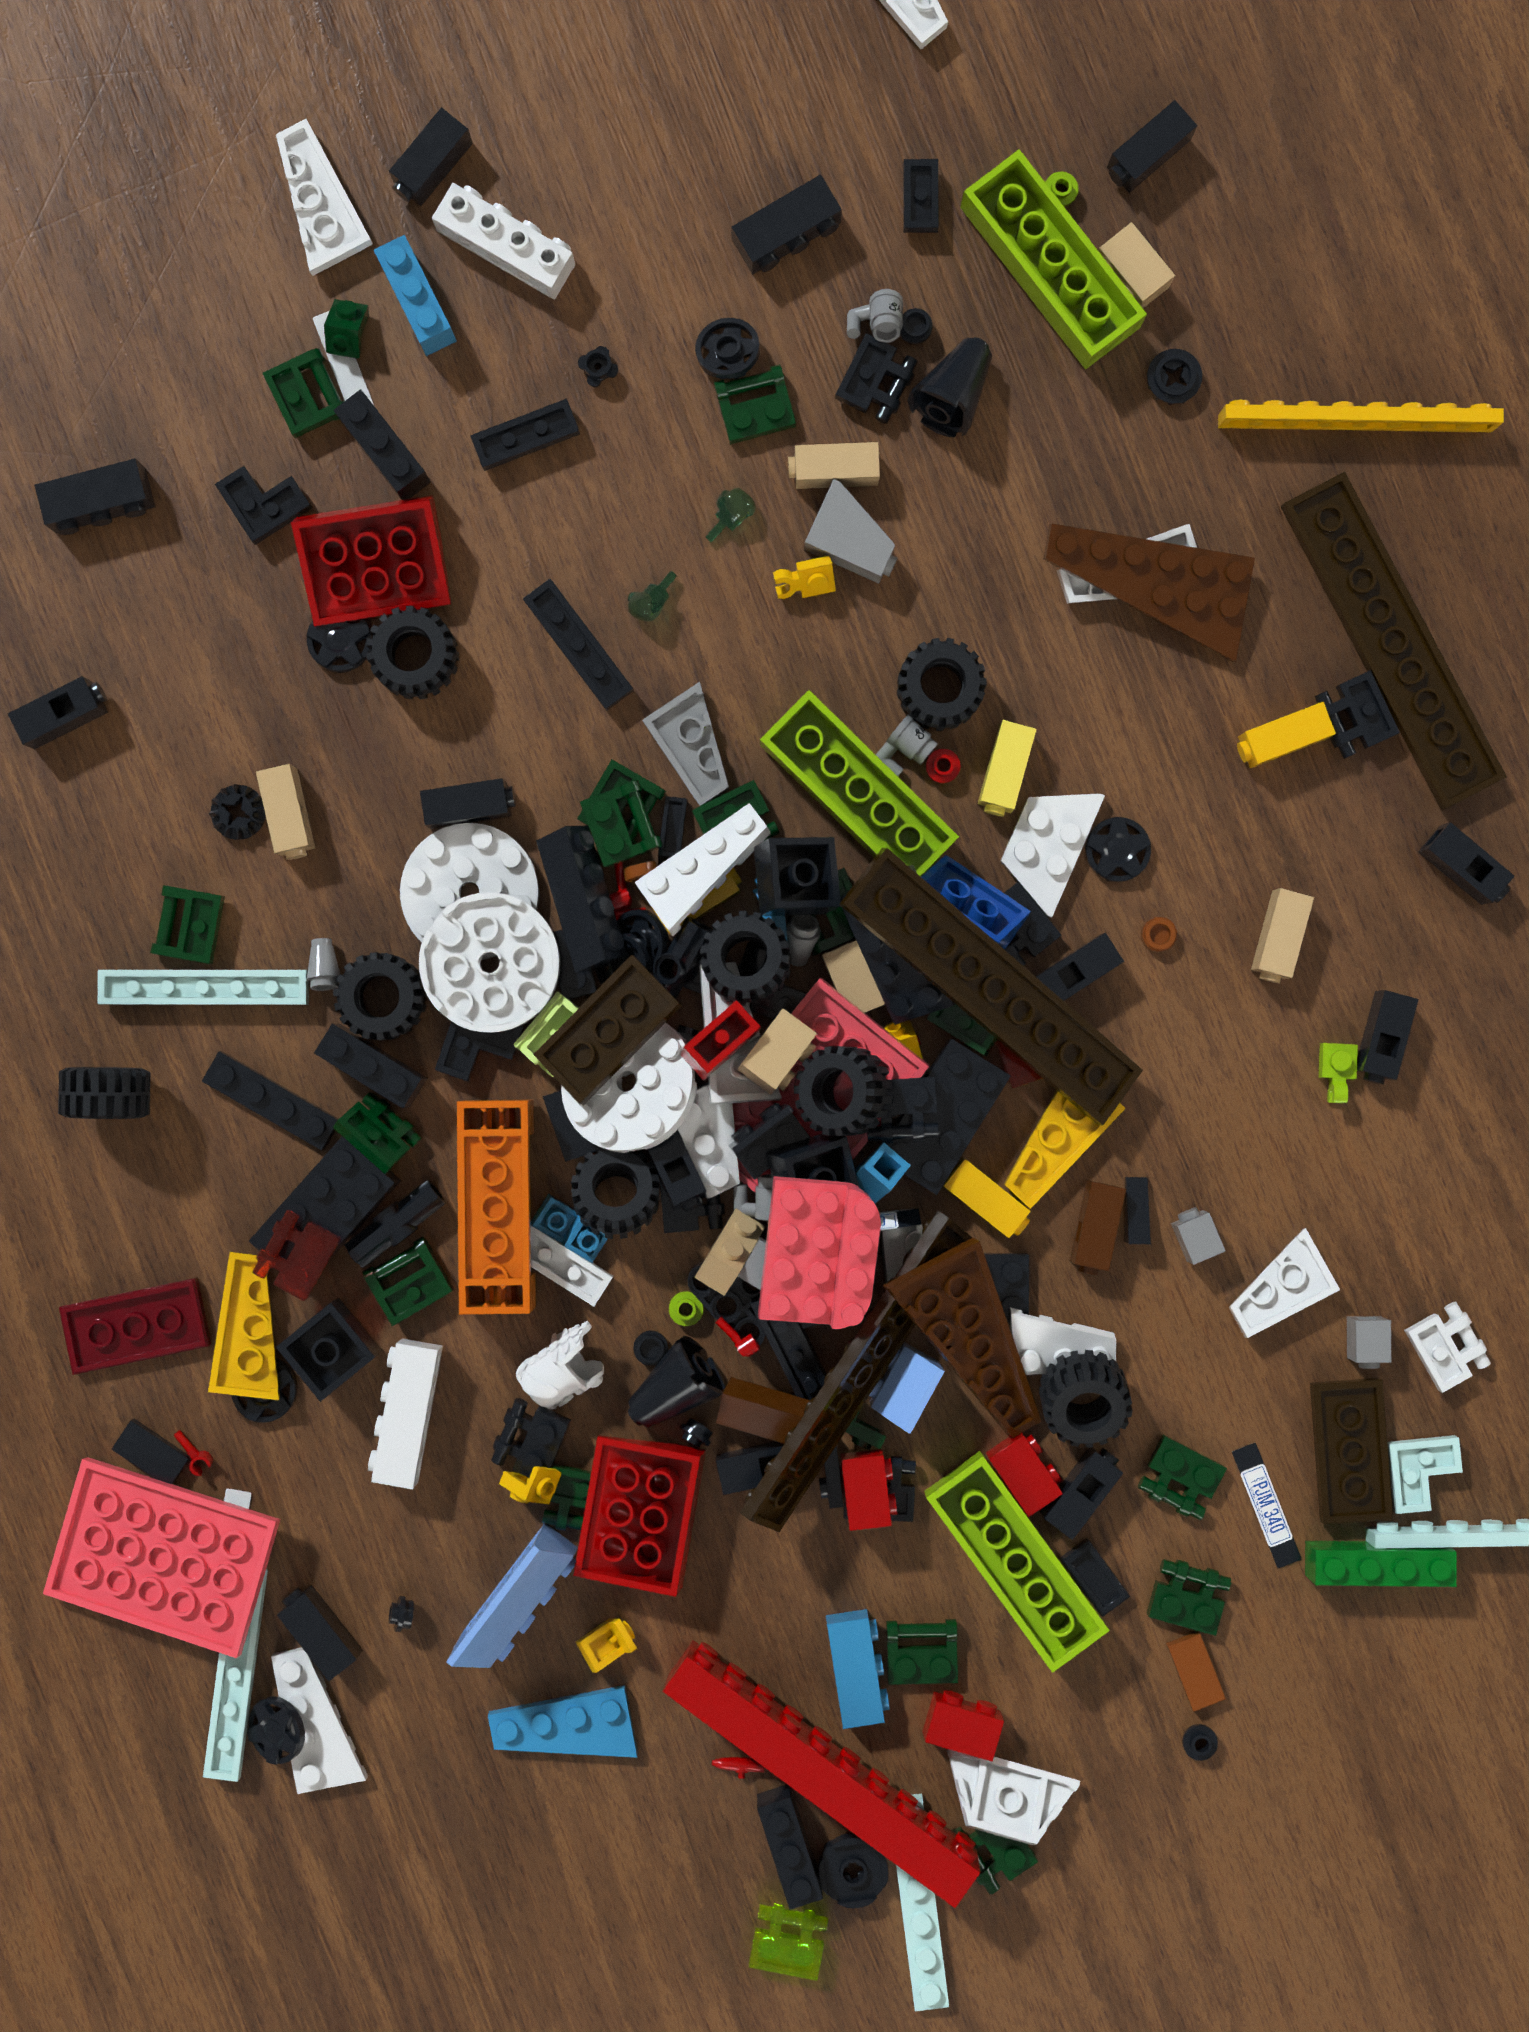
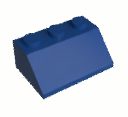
[921,855,1031,950]

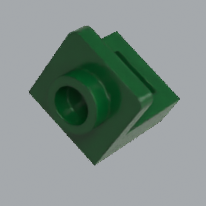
[324,299,369,359]
[846,1407,886,1450]

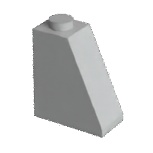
[804,479,898,584]

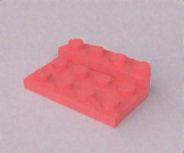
[758,1176,881,1329]

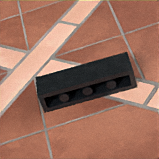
[536,825,628,973]

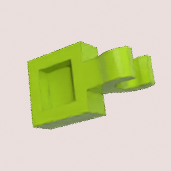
[1318,1043,1358,1103]

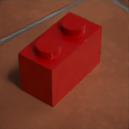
[680,1000,761,1081]
[986,1433,1063,1517]
[840,1449,897,1531]
[922,1690,1004,1762]

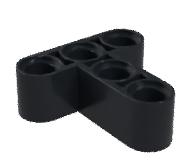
[687,1262,765,1346]

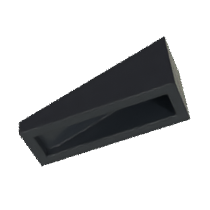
[658,796,687,866]
[1124,1177,1151,1244]

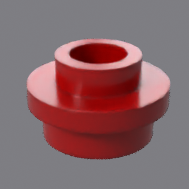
[926,749,961,784]

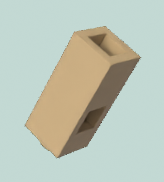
[788,442,880,489]
[256,764,315,860]
[1251,888,1314,984]

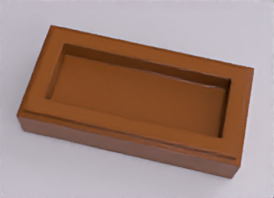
[1166,1631,1226,1712]

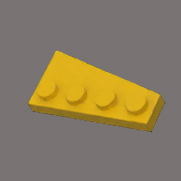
[1004,1090,1126,1209]
[208,1252,280,1400]

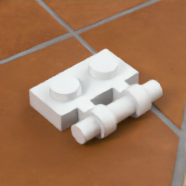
[1404,1302,1491,1393]

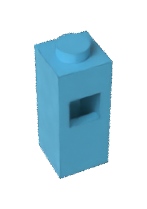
[854,1142,911,1203]

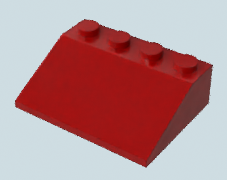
[291,495,451,627]
[573,1436,706,1597]

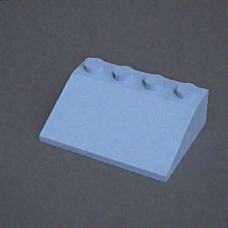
[446,1523,578,1668]

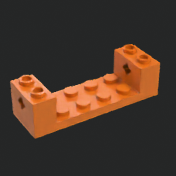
[457,1099,536,1315]

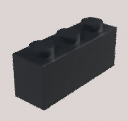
[731,174,842,275]
[333,389,431,500]
[34,458,155,535]
[314,1023,428,1108]
[757,1784,823,1910]

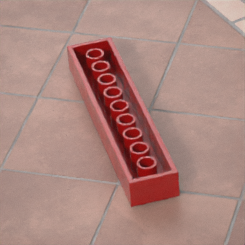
[662,1640,980,1908]

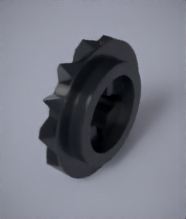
[1146,349,1202,405]
[209,784,266,840]

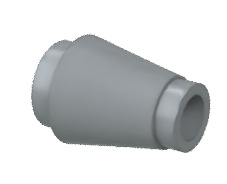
[786,915,821,966]
[306,938,340,991]

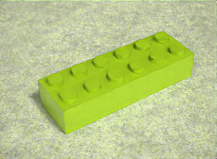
[960,149,1147,370]
[760,690,959,877]
[924,1451,1110,1673]

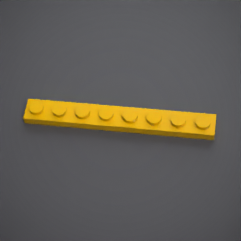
[1218,400,1504,432]

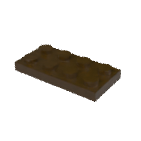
[533,955,683,1106]
[1310,1378,1393,1524]

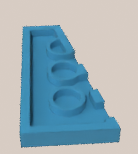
[488,1685,638,1758]

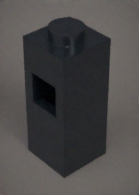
[1107,100,1198,193]
[389,107,473,206]
[7,676,108,750]
[420,778,516,829]
[1418,822,1515,905]
[1035,932,1125,1001]
[1357,990,1419,1085]
[645,1130,706,1212]
[716,1441,784,1495]
[1040,1447,1123,1540]
[277,1585,363,1681]

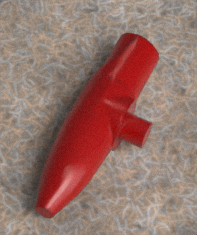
[712,1757,765,1779]

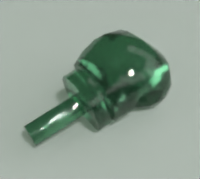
[705,487,756,543]
[628,571,677,622]

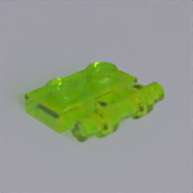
[748,1903,828,1981]

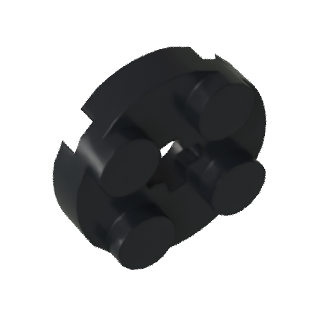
[818,1833,889,1908]

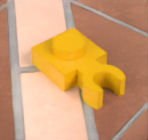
[773,555,836,599]

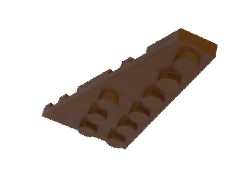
[1043,523,1255,662]
[883,1238,1042,1438]

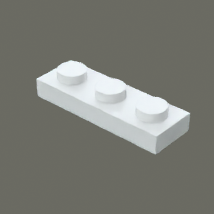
[530,1224,613,1307]

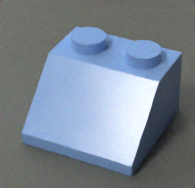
[869,1342,945,1434]

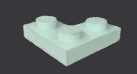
[1387,1435,1463,1514]

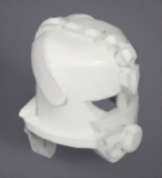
[516,1321,604,1410]

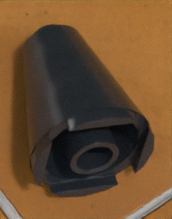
[907,337,992,438]
[628,1336,726,1428]

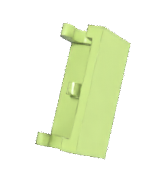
[513,991,579,1077]

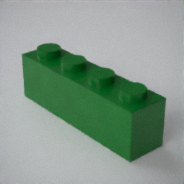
[1305,1540,1457,1587]

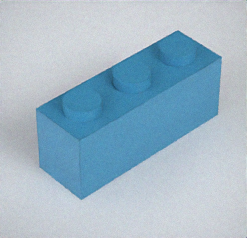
[374,235,457,356]
[826,1609,890,1729]

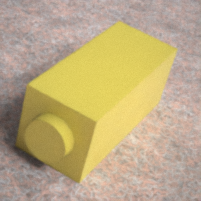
[978,720,1036,817]

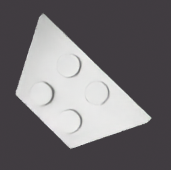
[1000,794,1105,918]
[947,1749,1080,1845]

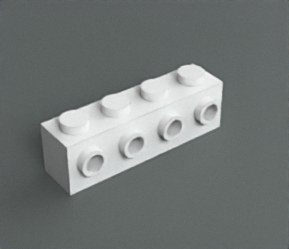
[432,183,575,300]
[368,1338,443,1490]

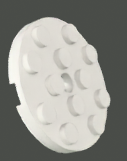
[400,823,540,960]
[419,892,560,1033]
[561,1023,697,1153]

